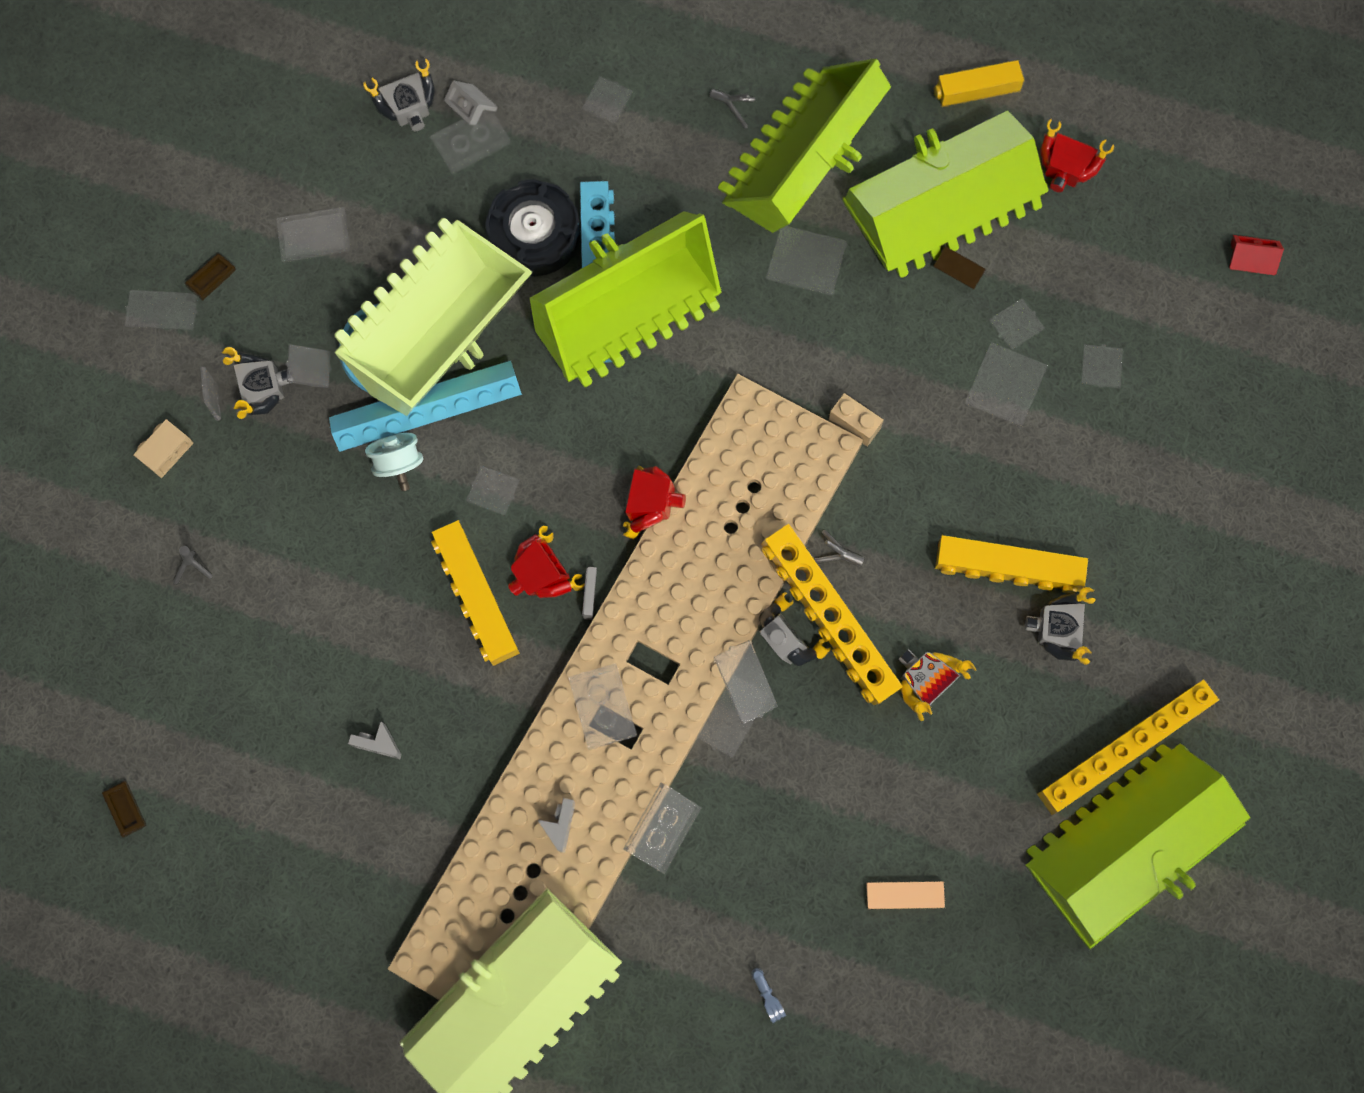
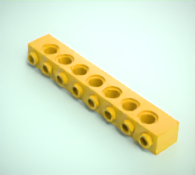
[761,523,903,706]
[1037,680,1219,815]

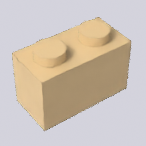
[829,393,883,447]
[134,420,193,478]

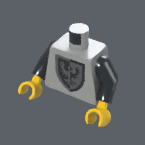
[363,58,435,131]
[222,347,294,419]
[1025,587,1096,665]
[759,592,831,666]

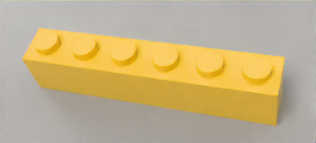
[431,520,520,666]
[935,535,1088,594]

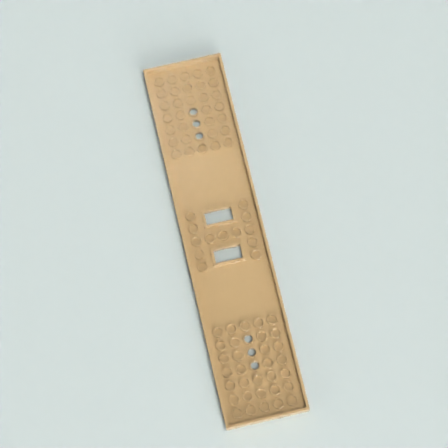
[388,374,863,1000]

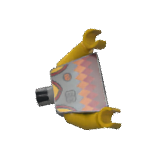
[898,649,976,721]

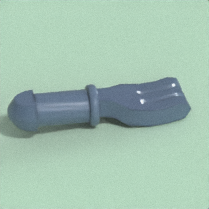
[752,968,786,1023]

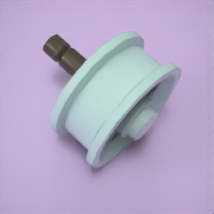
[365,433,423,491]

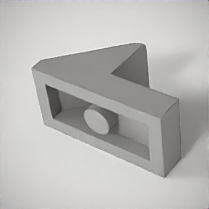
[348,722,401,759]
[538,798,575,853]

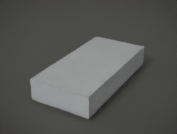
[583,567,597,620]

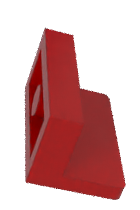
[1229,235,1284,275]

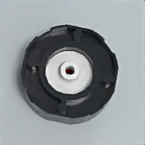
[486,179,581,276]

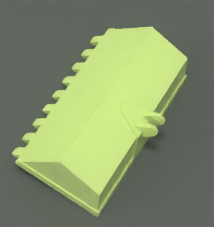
[334,218,532,416]
[400,888,622,1093]

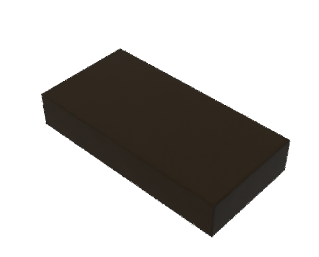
[934,246,986,290]
[185,253,236,301]
[102,781,147,838]

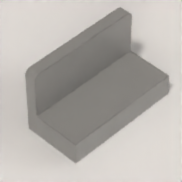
[444,81,497,125]

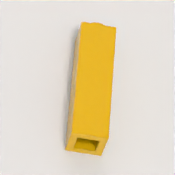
[934,60,1024,106]

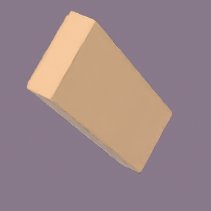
[866,882,945,909]

